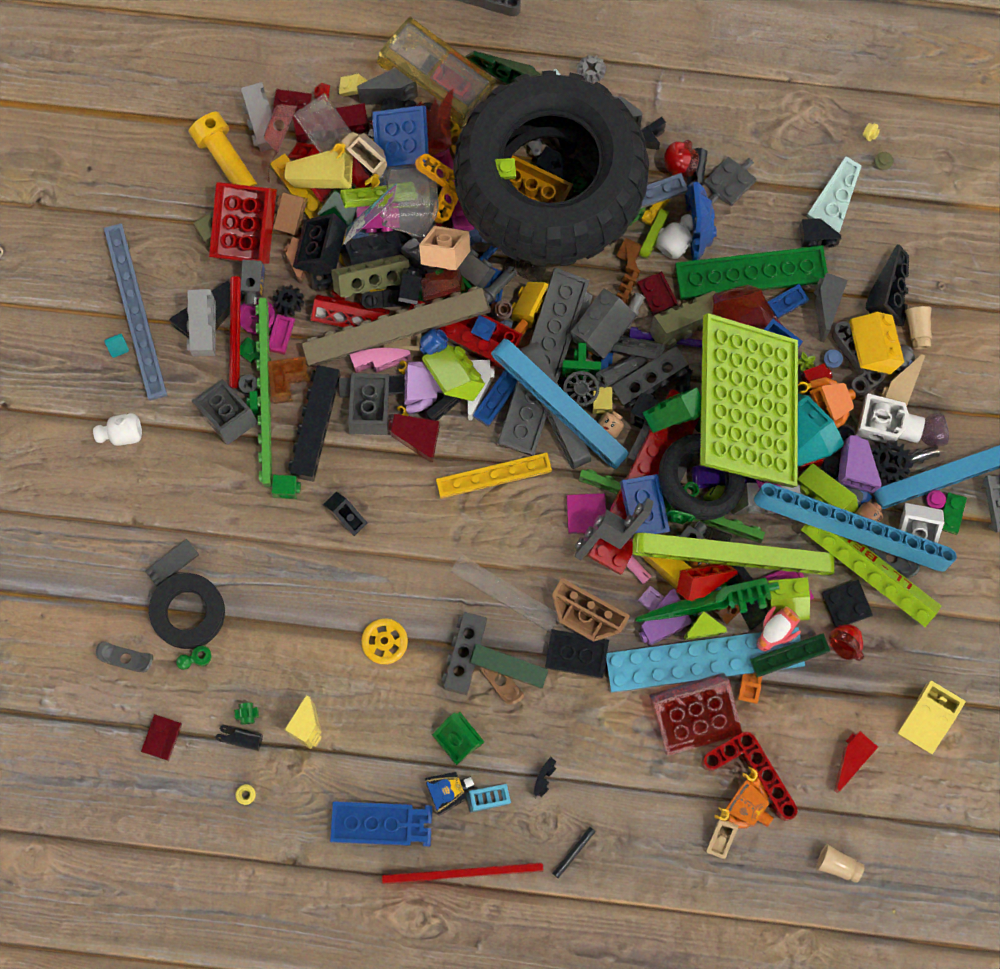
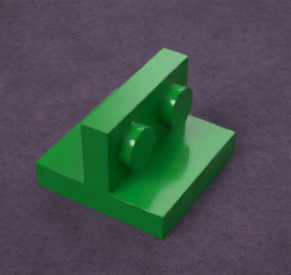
[562,343,601,380]
[432,712,485,765]

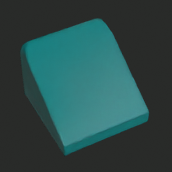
[104,333,129,358]

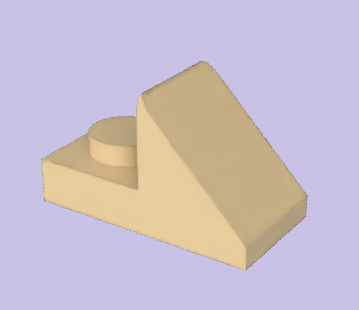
[706,819,739,859]

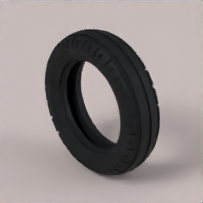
[658,434,745,520]

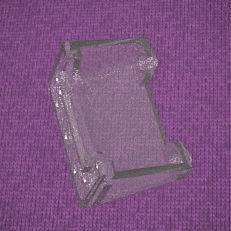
[379,164,438,238]

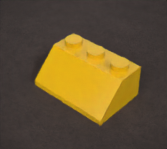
[849,312,904,374]

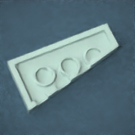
[807,157,861,233]

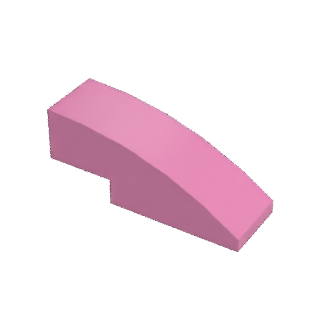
[349,348,411,373]

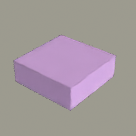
[638,586,665,611]

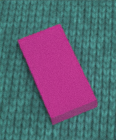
[269,314,295,355]

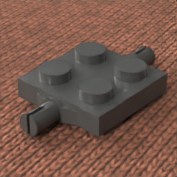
[704,157,756,207]

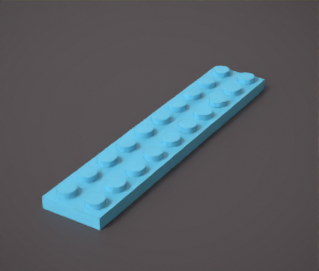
[606,627,805,693]

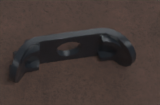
[821,424,855,479]

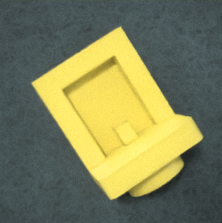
[339,74,368,97]

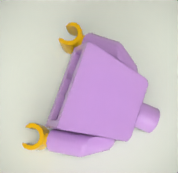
[397,360,443,416]

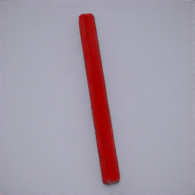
[229,276,241,389]

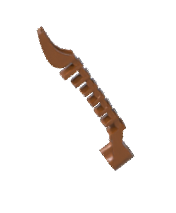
[587,237,643,361]

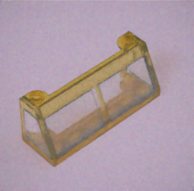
[376,17,496,127]

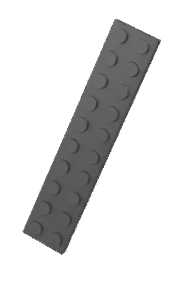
[497,267,590,456]

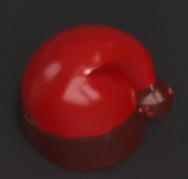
[664,140,699,178]
[828,624,864,661]

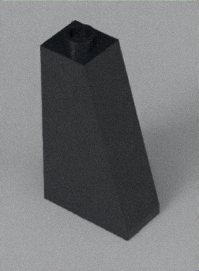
[169,281,244,339]

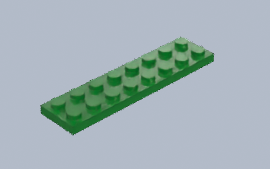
[675,246,828,300]

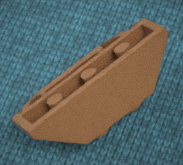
[552,578,630,642]

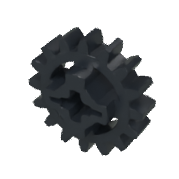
[873,441,913,483]

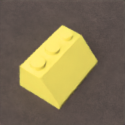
[285,695,322,749]

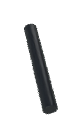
[552,827,596,879]

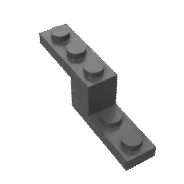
[574,498,654,560]

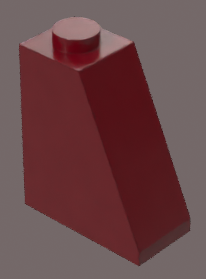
[388,414,440,462]

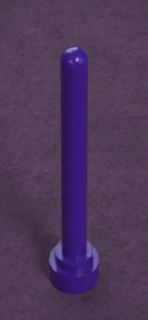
[629,327,703,348]

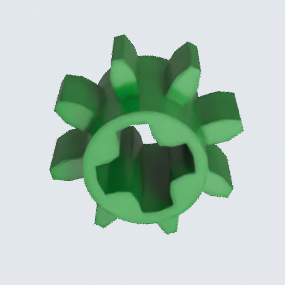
[234,703,259,725]

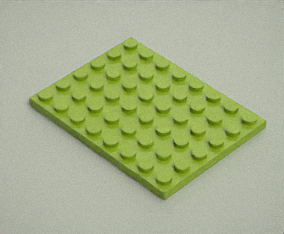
[700,313,798,488]

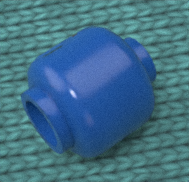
[420,329,448,355]

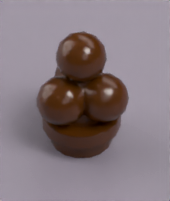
[490,300,513,322]

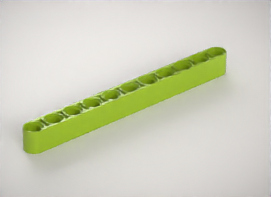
[632,533,835,575]

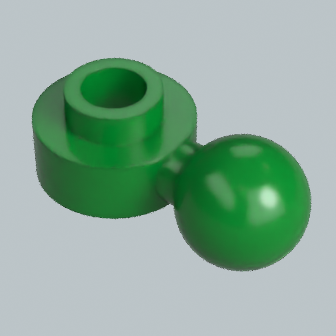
[176,646,212,670]

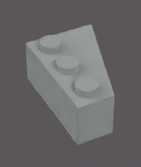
[241,82,281,152]
[187,289,216,356]

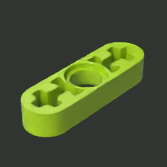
[639,209,670,259]

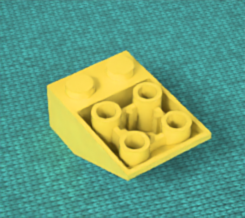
[898,681,966,754]

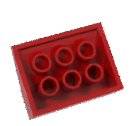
[209,182,277,264]

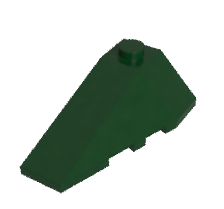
[465,51,541,85]

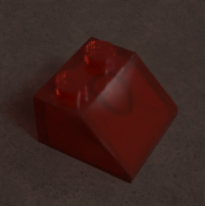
[421,268,466,302]

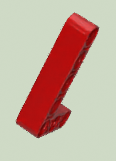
[702,732,798,821]

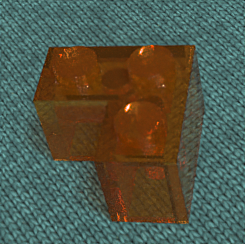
[268,357,310,404]

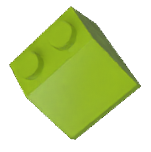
[767,577,810,621]

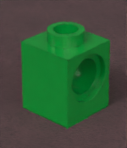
[272,475,301,499]

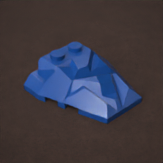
[685,182,717,261]

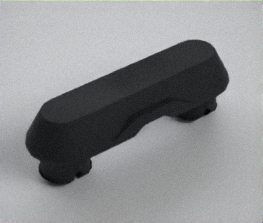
[361,290,411,309]

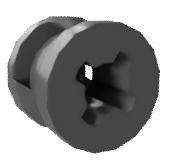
[239,374,259,397]

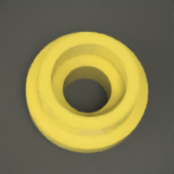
[863,123,879,141]
[236,785,256,805]

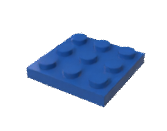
[372,106,428,168]

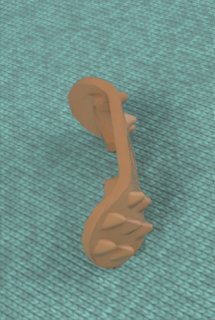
[480,667,524,705]

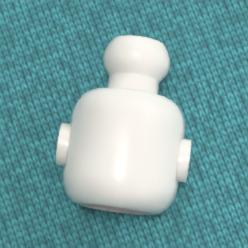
[656,214,693,259]
[93,413,142,446]

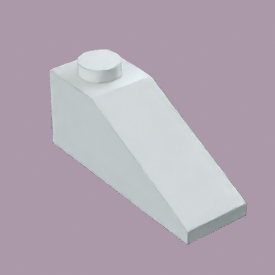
[468,360,494,420]

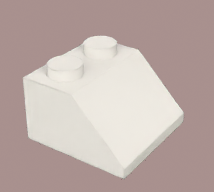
[899,503,944,543]

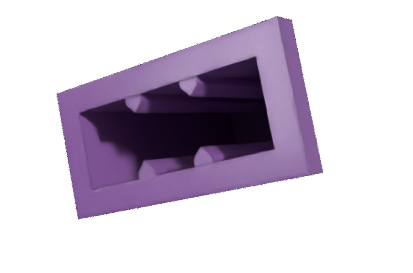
[838,435,881,493]
[639,589,692,646]

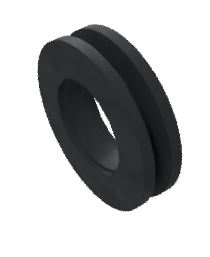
[149,573,225,649]

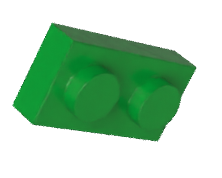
[942,492,967,535]

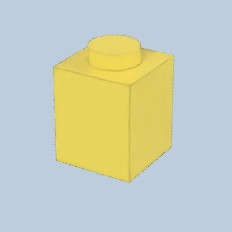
[592,387,612,414]

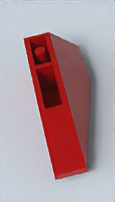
[408,300,523,370]

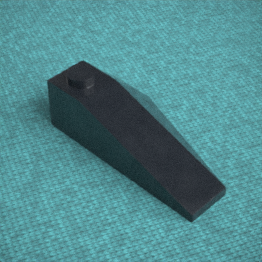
[865,244,909,326]

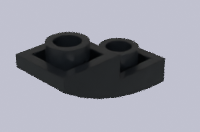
[533,757,557,799]

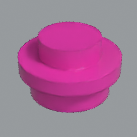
[926,490,946,509]

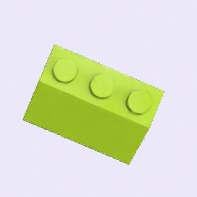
[422,345,485,402]

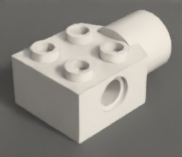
[856,394,925,445]

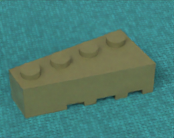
[649,291,727,348]

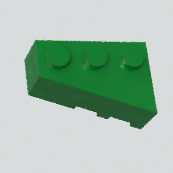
[642,388,702,433]

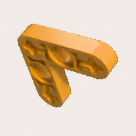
[415,154,459,223]

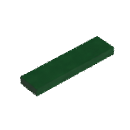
[750,633,831,678]
[469,644,548,689]

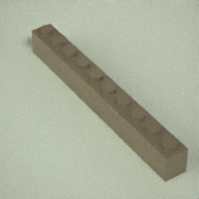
[302,286,491,367]

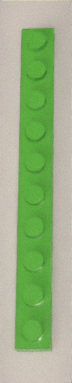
[255,298,272,487]
[579,469,765,544]

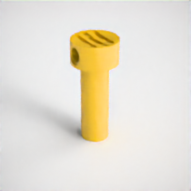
[188,111,258,186]

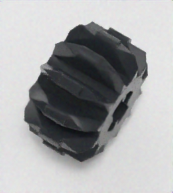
[272,284,305,317]

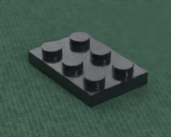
[545,629,609,679]

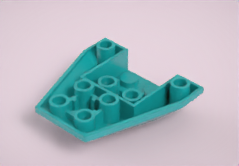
[798,394,844,466]

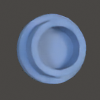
[824,350,843,368]

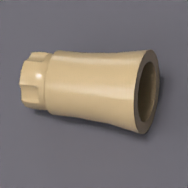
[905,306,932,350]
[816,844,864,883]

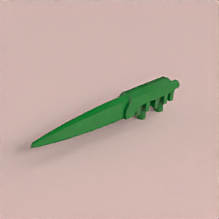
[635,578,780,622]

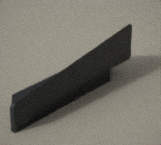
[715,539,769,630]

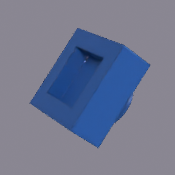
[471,315,497,341]

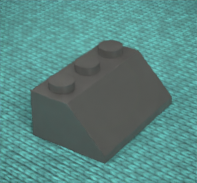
[571,288,636,360]

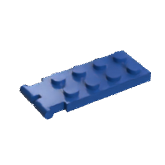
[330,802,433,847]

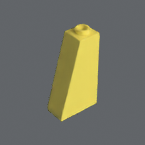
[284,149,353,189]

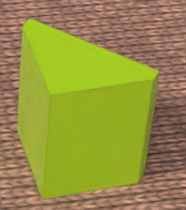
[683,611,727,640]

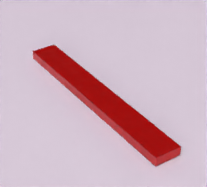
[382,863,544,885]

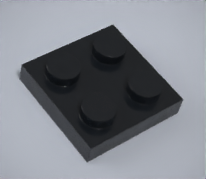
[821,579,873,628]

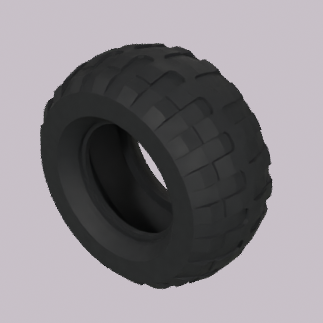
[453,70,649,267]

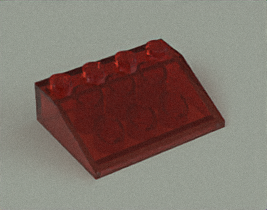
[649,673,742,756]

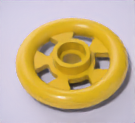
[361,618,408,665]

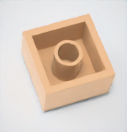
[419,226,470,270]

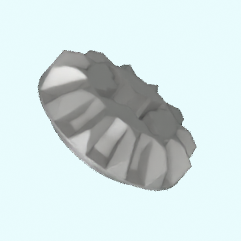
[577,55,606,83]

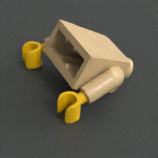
[330,132,387,190]

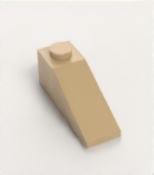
[881,355,925,407]

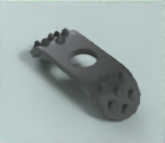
[868,546,920,578]
[96,641,153,673]

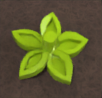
[798,352,816,373]

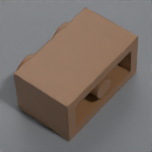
[273,192,308,235]

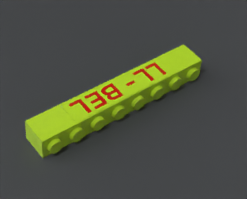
[801,524,942,627]

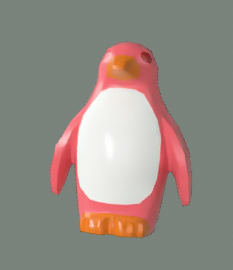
[756,606,801,652]

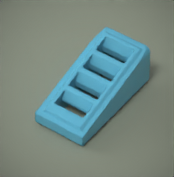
[466,784,511,813]

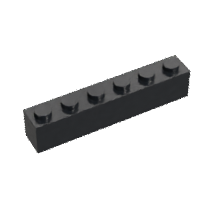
[288,365,341,482]

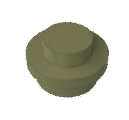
[875,152,894,170]

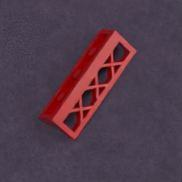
[311,294,390,328]

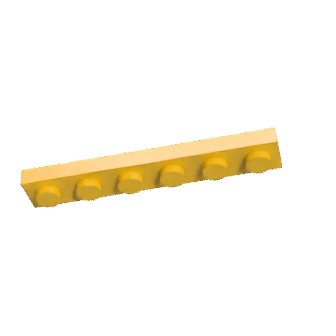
[436,453,552,499]

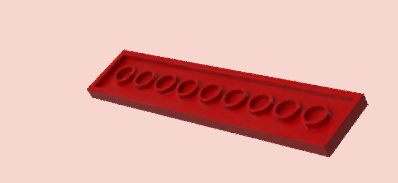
[587,389,700,575]

